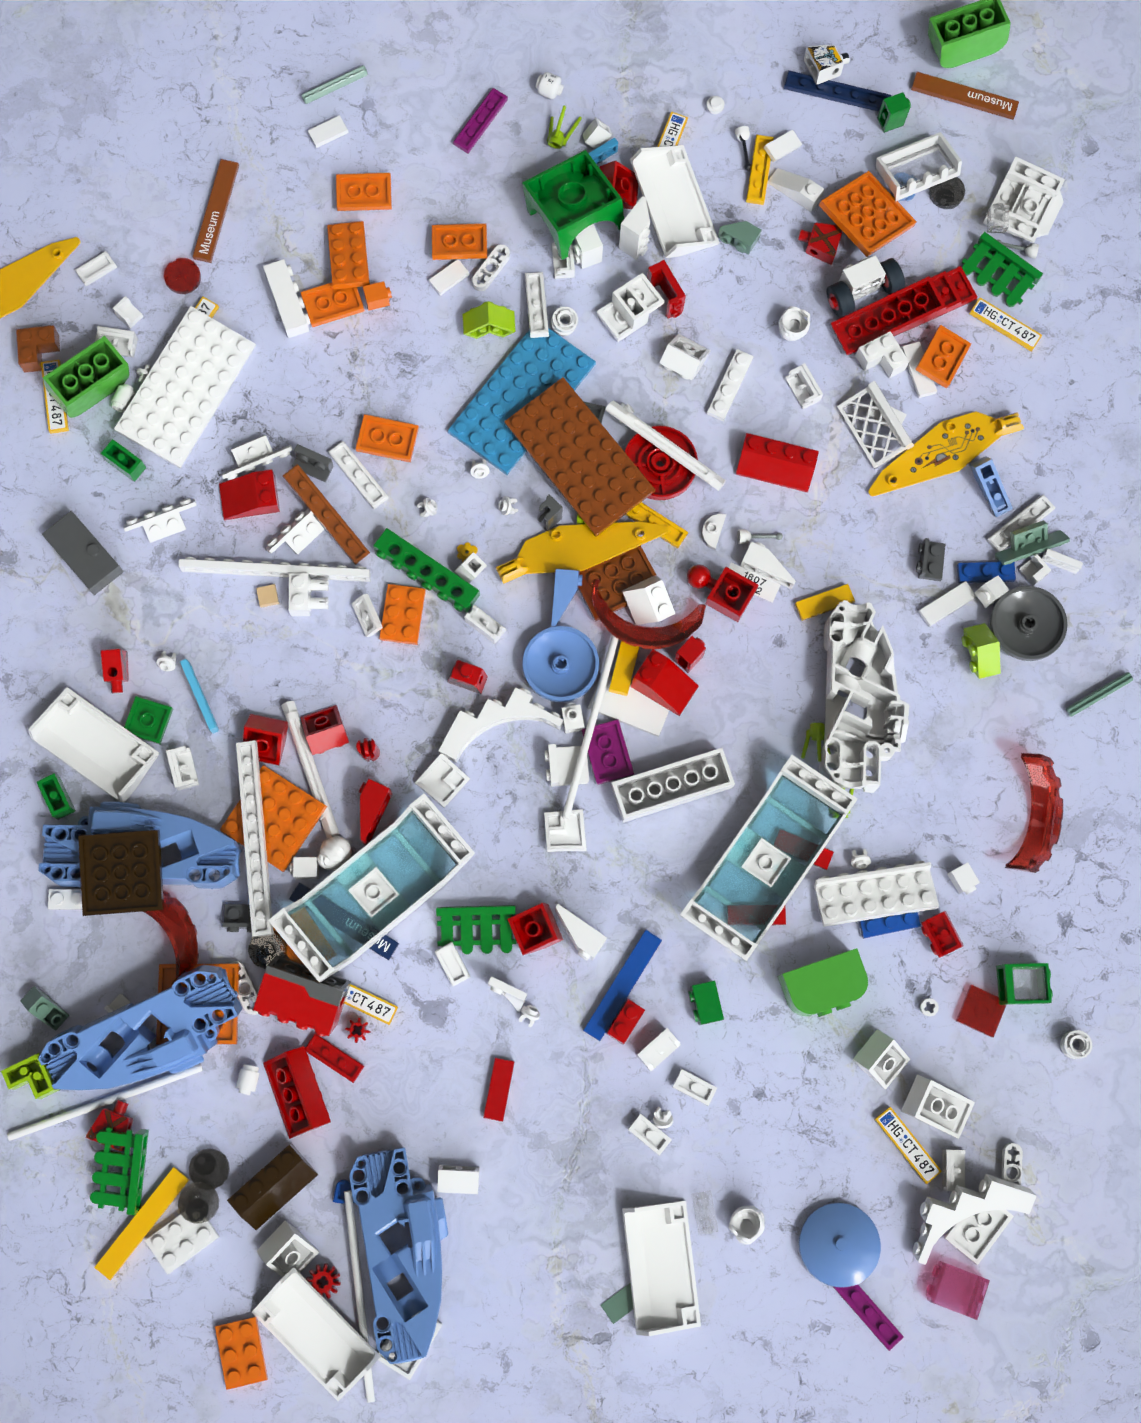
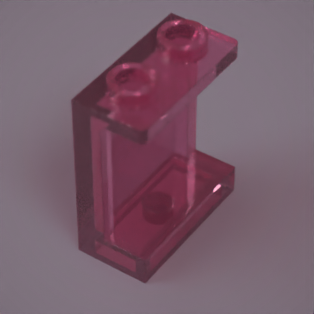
[926,1261,990,1320]

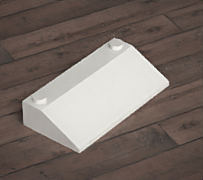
[630,145,719,258]
[28,687,159,802]
[622,1201,701,1336]
[252,1267,381,1401]

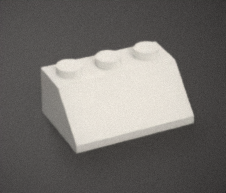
[619,196,650,260]

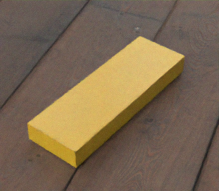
[795,584,855,621]
[609,638,640,696]

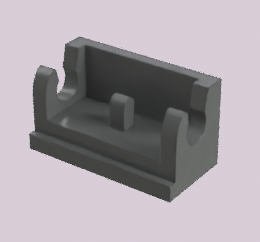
[539,494,563,531]

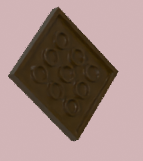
[78,830,164,916]

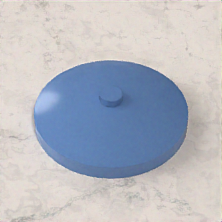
[523,626,599,702]
[799,1203,881,1287]

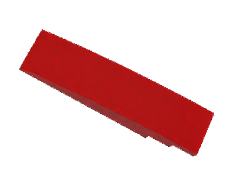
[830,266,978,355]

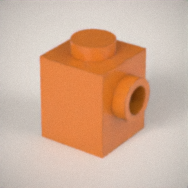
[363,281,392,310]

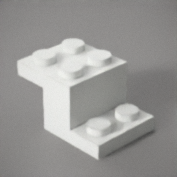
[597,273,664,342]

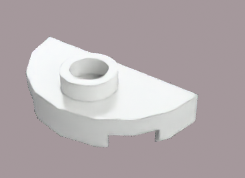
[702,514,726,550]

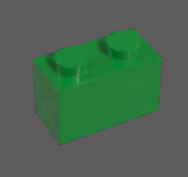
[877,92,911,133]
[101,439,146,482]
[37,773,76,820]
[688,981,724,1026]

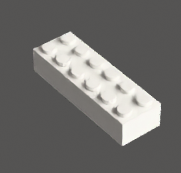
[611,748,735,823]

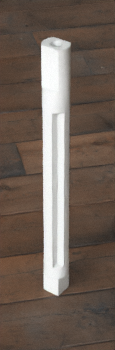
[606,400,726,491]
[281,701,340,839]

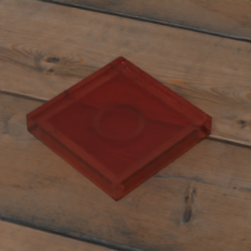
[956,985,1006,1038]

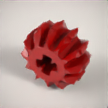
[306,1263,341,1299]

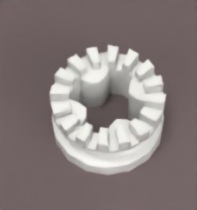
[919,998,939,1016]

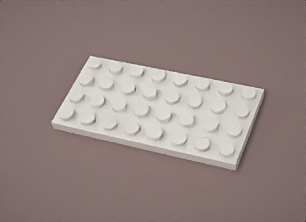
[114,306,256,469]

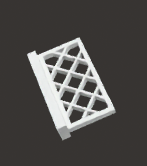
[837,381,914,469]

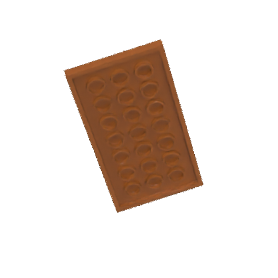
[504,377,655,536]

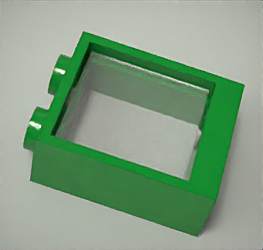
[996,963,1053,1005]

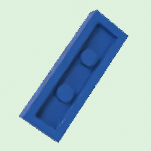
[957,562,1016,583]
[859,912,921,939]

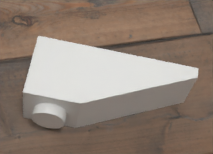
[767,168,824,212]
[740,542,796,589]

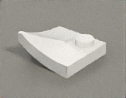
[415,753,470,808]
[544,809,587,852]
[488,977,527,1012]

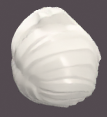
[779,306,810,341]
[317,836,352,871]
[728,1205,765,1245]

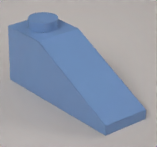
[969,456,1013,517]
[551,569,583,626]

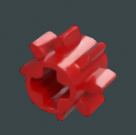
[345,1018,371,1043]

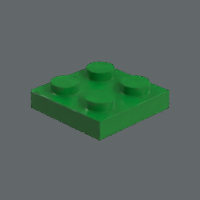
[124,696,173,745]

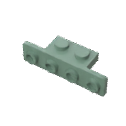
[995,520,1070,565]

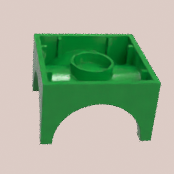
[522,150,624,260]

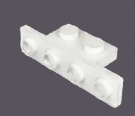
[221,435,293,480]
[123,498,197,543]
[265,508,324,555]

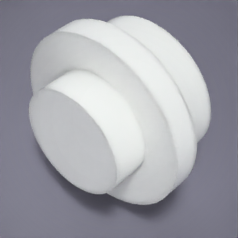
[707,96,725,114]

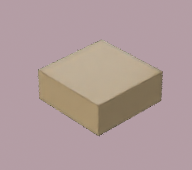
[256,584,279,608]

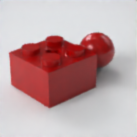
[687,564,759,622]

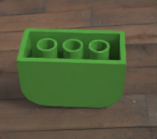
[928,0,1011,68]
[43,336,129,418]
[777,948,868,1017]

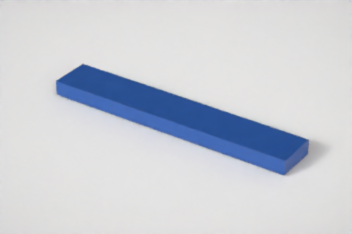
[583,930,662,1041]

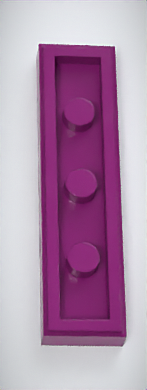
[453,88,508,154]
[833,1284,904,1351]

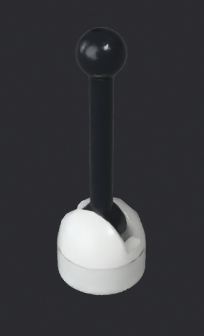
[735,126,751,171]

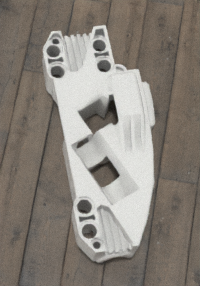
[819,600,909,793]

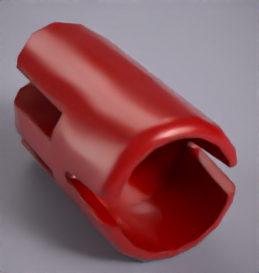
[356,738,380,762]

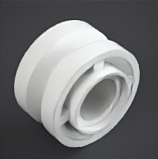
[551,307,578,336]
[1060,1030,1092,1059]

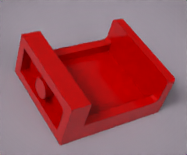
[647,260,686,319]

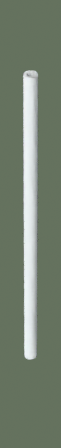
[562,635,619,819]
[7,1063,203,1141]
[344,1190,375,1403]

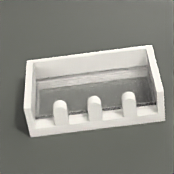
[876,132,962,201]

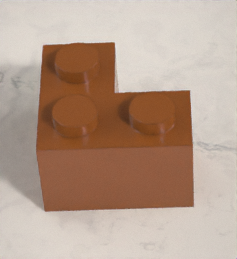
[16,325,60,373]

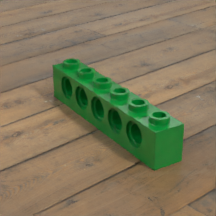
[373,528,480,613]

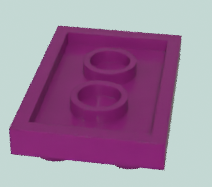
[581,719,634,785]

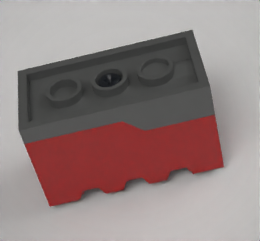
[253,956,351,1036]

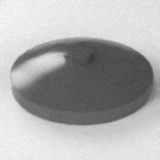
[990,586,1068,661]

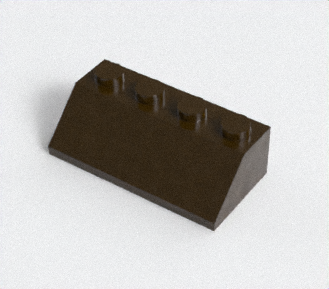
[227,1144,318,1230]

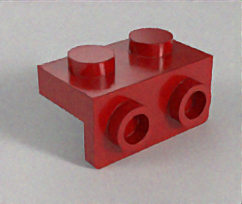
[921,911,964,958]

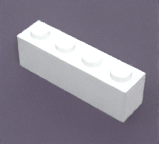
[263,259,311,338]

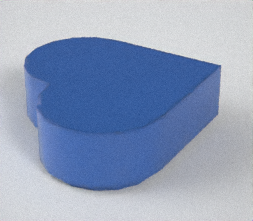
[333,1179,358,1204]

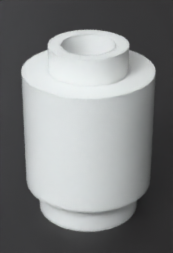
[111,384,136,413]
[235,1064,260,1095]

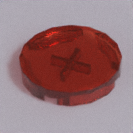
[164,258,201,294]

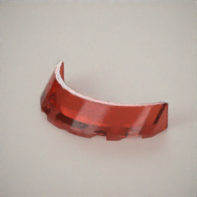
[591,579,706,649]
[1005,753,1063,873]
[143,890,199,979]

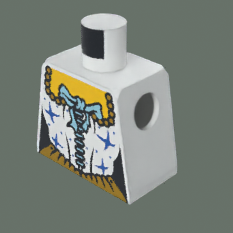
[804,45,850,84]

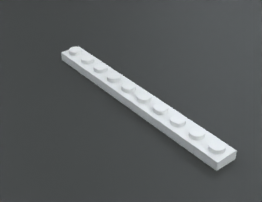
[179,557,371,582]
[236,740,274,937]

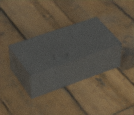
[42,510,124,596]

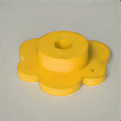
[457,542,478,562]

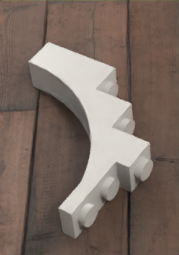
[439,687,563,763]
[913,1174,1036,1265]

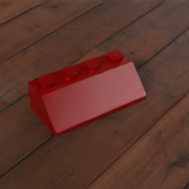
[736,433,819,493]
[263,1046,331,1139]

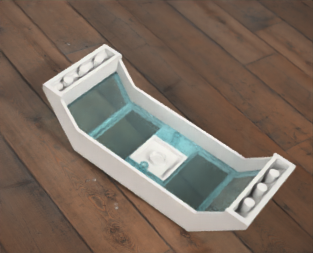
[680,755,857,961]
[268,794,475,983]

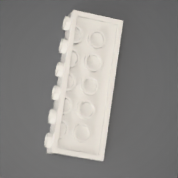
[814,861,939,927]

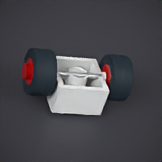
[826,255,905,317]

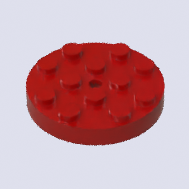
[625,426,698,500]

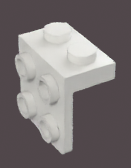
[545,744,589,787]

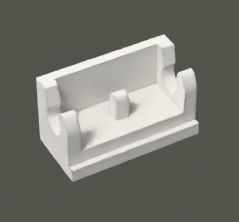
[552,242,575,279]
[95,326,138,358]
[785,363,823,409]
[464,605,506,644]
[166,746,199,791]
[637,1028,680,1071]
[942,1149,966,1191]
[437,1165,480,1194]

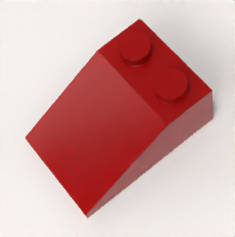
[219,469,280,520]
[631,649,699,716]
[359,779,393,846]

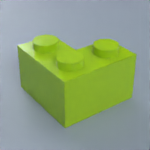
[462,301,516,339]
[961,623,1001,679]
[1,1053,60,1099]

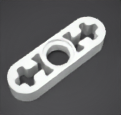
[472,245,510,291]
[230,961,258,1015]
[1001,1143,1023,1185]

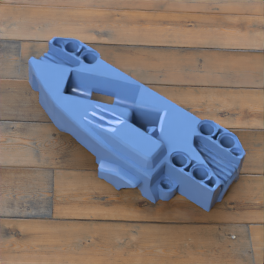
[38,802,242,889]
[38,965,243,1090]
[349,1148,448,1364]

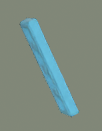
[180,659,219,734]

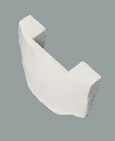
[983,157,1065,243]

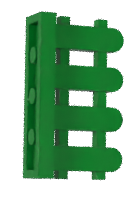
[962,231,1043,307]
[436,905,516,954]
[90,1127,149,1215]

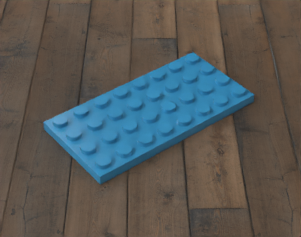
[448,328,596,475]

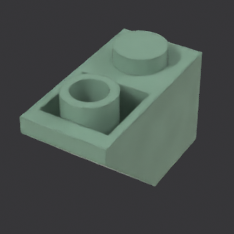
[718,221,762,255]
[20,986,69,1031]

